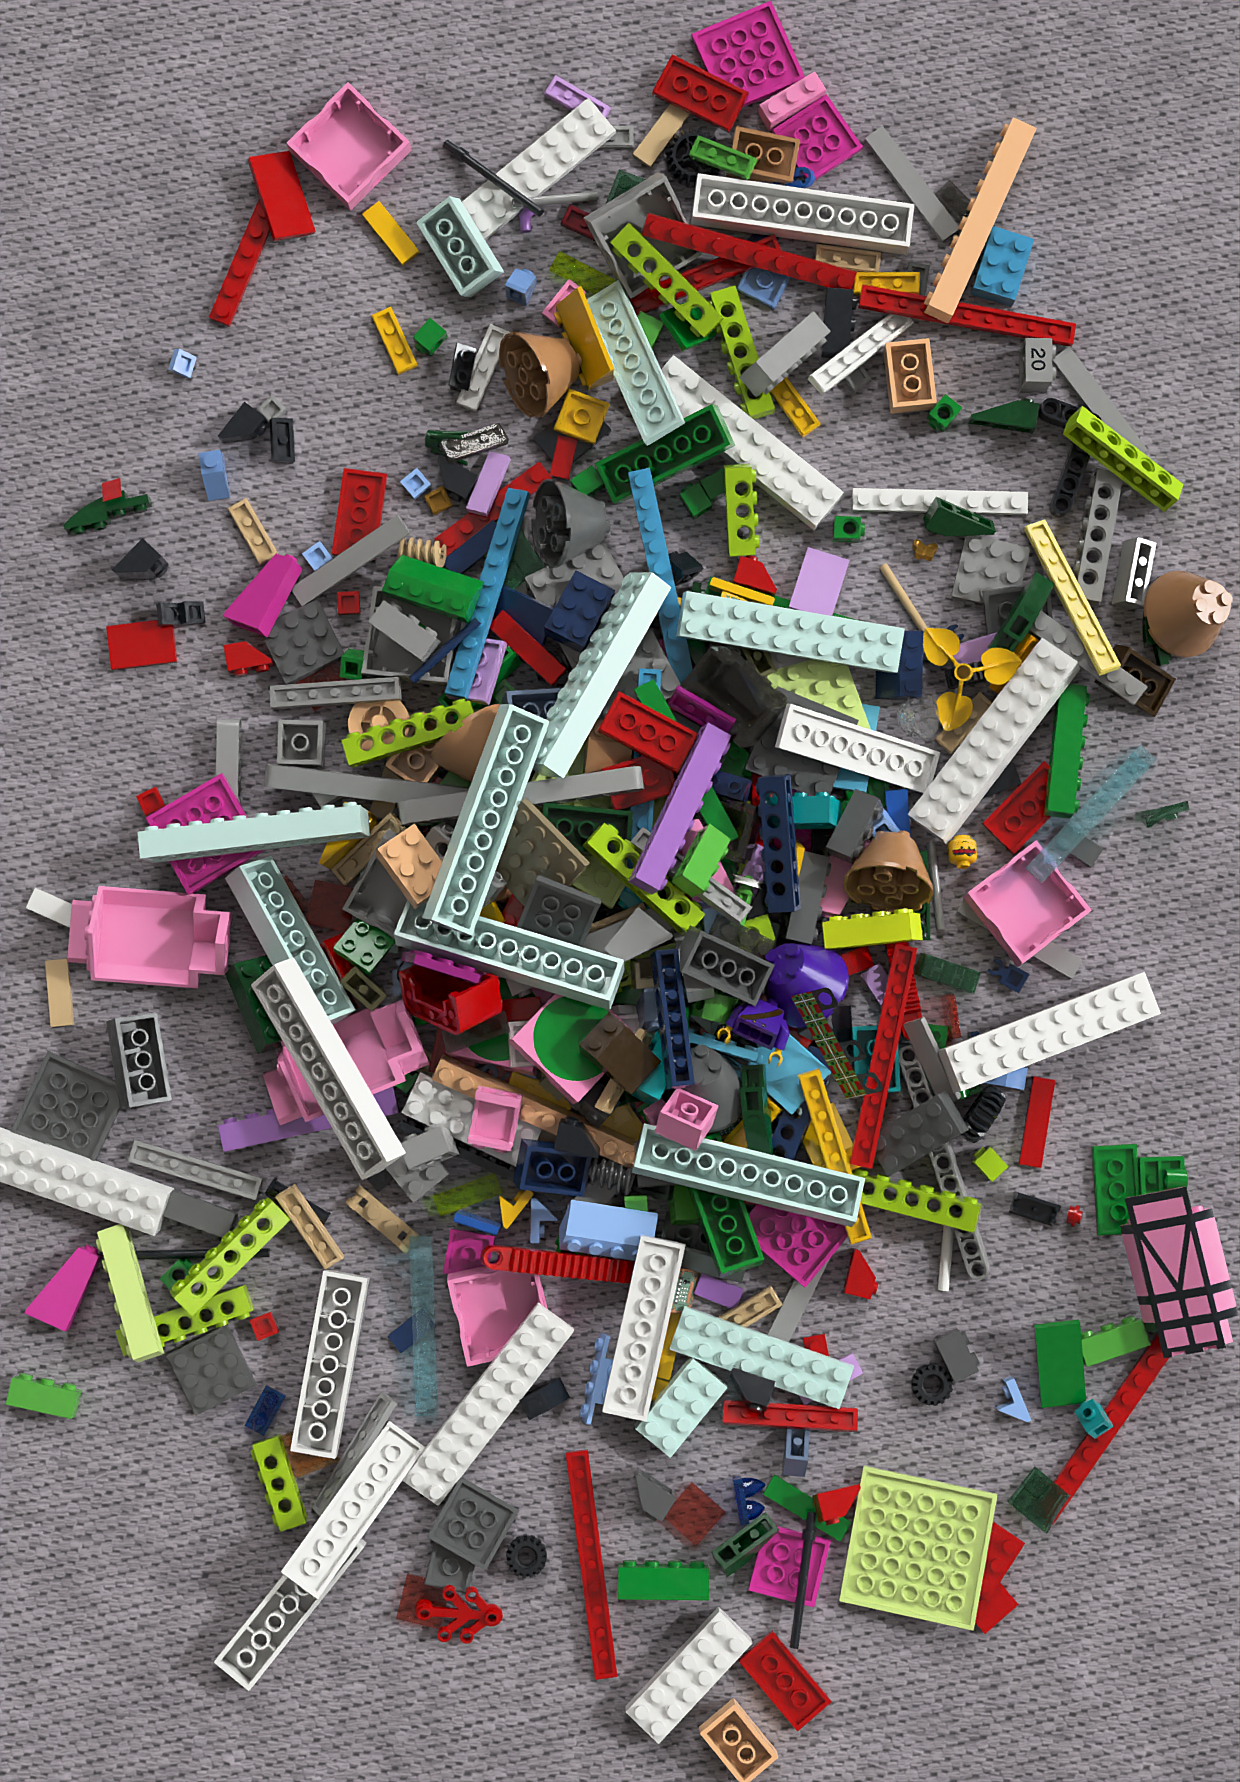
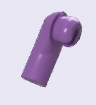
[519,205,541,233]

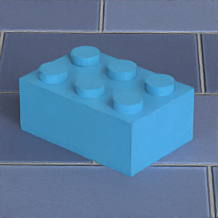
[970,226,1034,307]

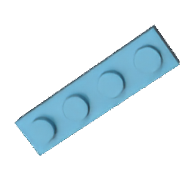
[688,1028,763,1064]

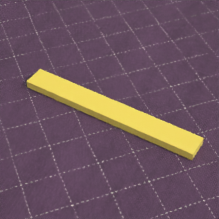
[1024,519,1121,676]

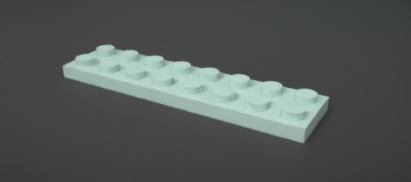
[587,280,685,446]
[670,1306,854,1409]

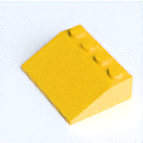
[554,286,614,390]

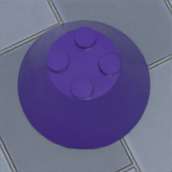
[766,943,849,1028]

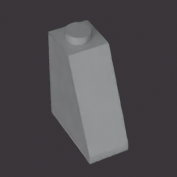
[604,907,673,962]

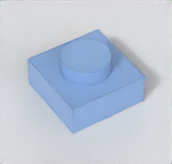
[168,349,196,378]
[400,468,431,500]
[302,541,333,571]

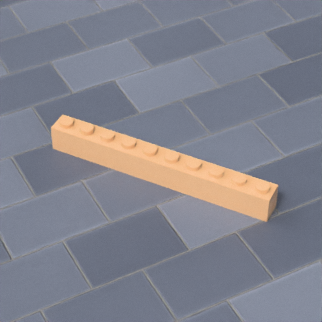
[924,117,1037,323]
[432,1054,639,1168]

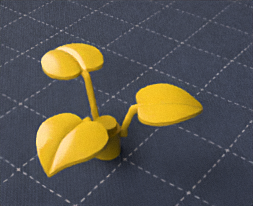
[923,628,1022,731]

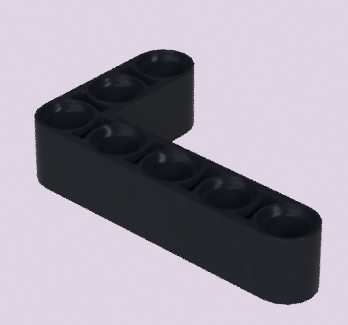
[1038,398,1102,518]

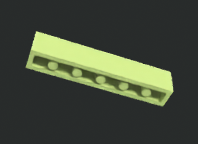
[96,1224,164,1363]

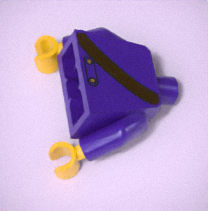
[717,998,789,1067]

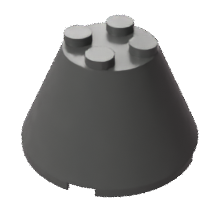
[531,479,610,568]
[662,1044,742,1133]

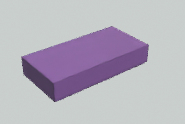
[694,1273,744,1309]

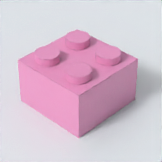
[655,1089,718,1151]

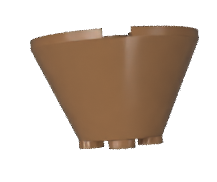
[499,332,582,418]
[1144,571,1233,658]
[431,704,501,783]
[843,831,933,913]

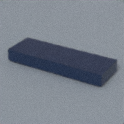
[445,520,497,574]

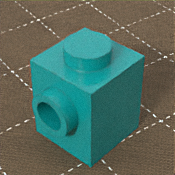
[1074,1399,1114,1439]

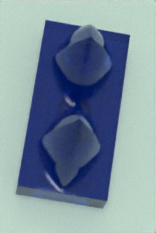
[244,1385,286,1436]
[732,1476,766,1525]

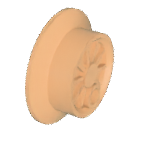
[348,701,410,751]

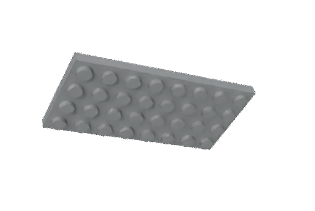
[525,540,682,719]

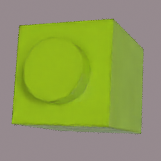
[972,1146,1009,1182]

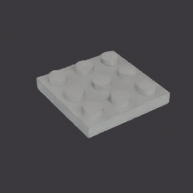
[951,535,1030,605]

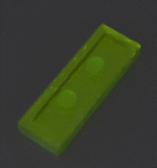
[549,251,616,295]
[432,1173,503,1217]

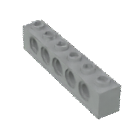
[1073,469,1123,605]

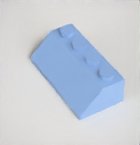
[559,1200,658,1261]

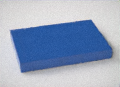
[453,1210,502,1235]

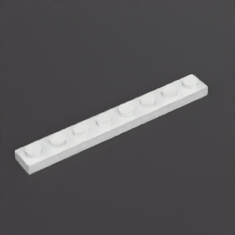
[852,488,1028,515]

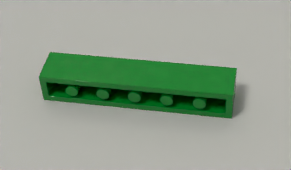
[1044,684,1090,819]

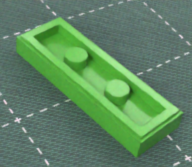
[689,135,757,180]

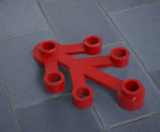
[415,1585,503,1644]

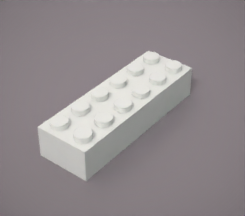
[401,1071,542,1166]
[626,1607,752,1744]

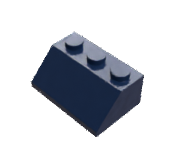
[875,631,924,700]

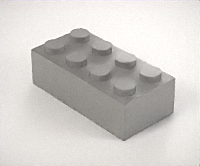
[739,311,831,397]

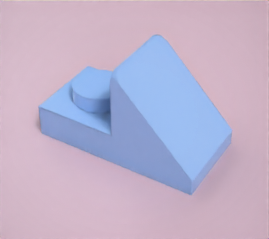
[530,1197,558,1243]
[995,1376,1032,1422]

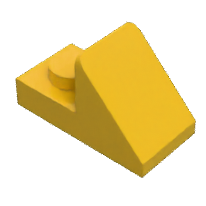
[499,1190,535,1229]

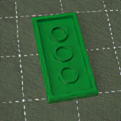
[1091,1144,1140,1236]
[1034,1319,1086,1408]

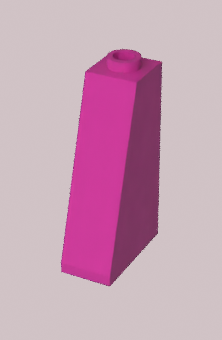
[223,553,302,637]
[25,1245,103,1331]

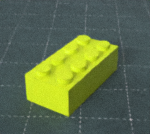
[822,909,923,949]

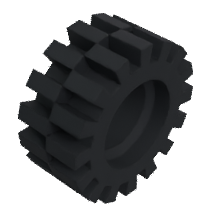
[944,661,986,689]
[911,1363,953,1406]
[506,1534,547,1578]

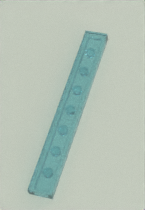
[1025,745,1157,883]
[409,1235,438,1416]

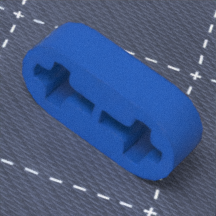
[773,167,815,189]

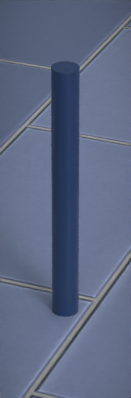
[409,618,481,683]

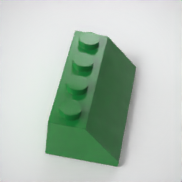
[382,555,484,623]
[618,1560,709,1601]

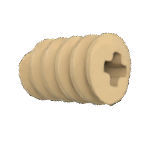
[398,537,447,568]

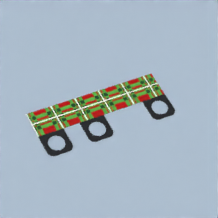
[791,987,883,1099]

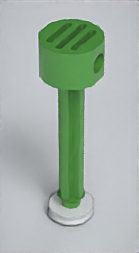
[690,874,764,1025]

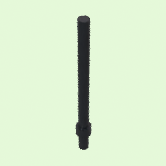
[443,140,544,217]
[135,1248,270,1260]
[790,1511,816,1649]

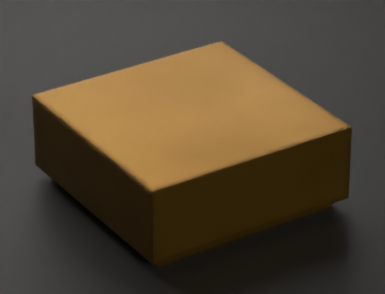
[423,486,453,516]

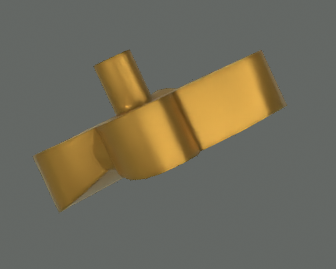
[912,539,938,561]

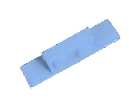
[580,1333,613,1425]

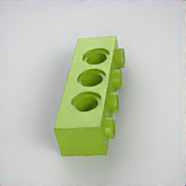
[723,464,759,557]
[251,1434,309,1532]

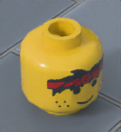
[948,835,977,869]

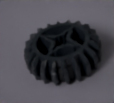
[665,127,720,187]
[961,1086,1006,1143]

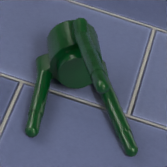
[425,430,480,466]

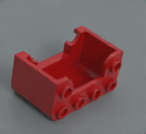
[399,964,503,1035]

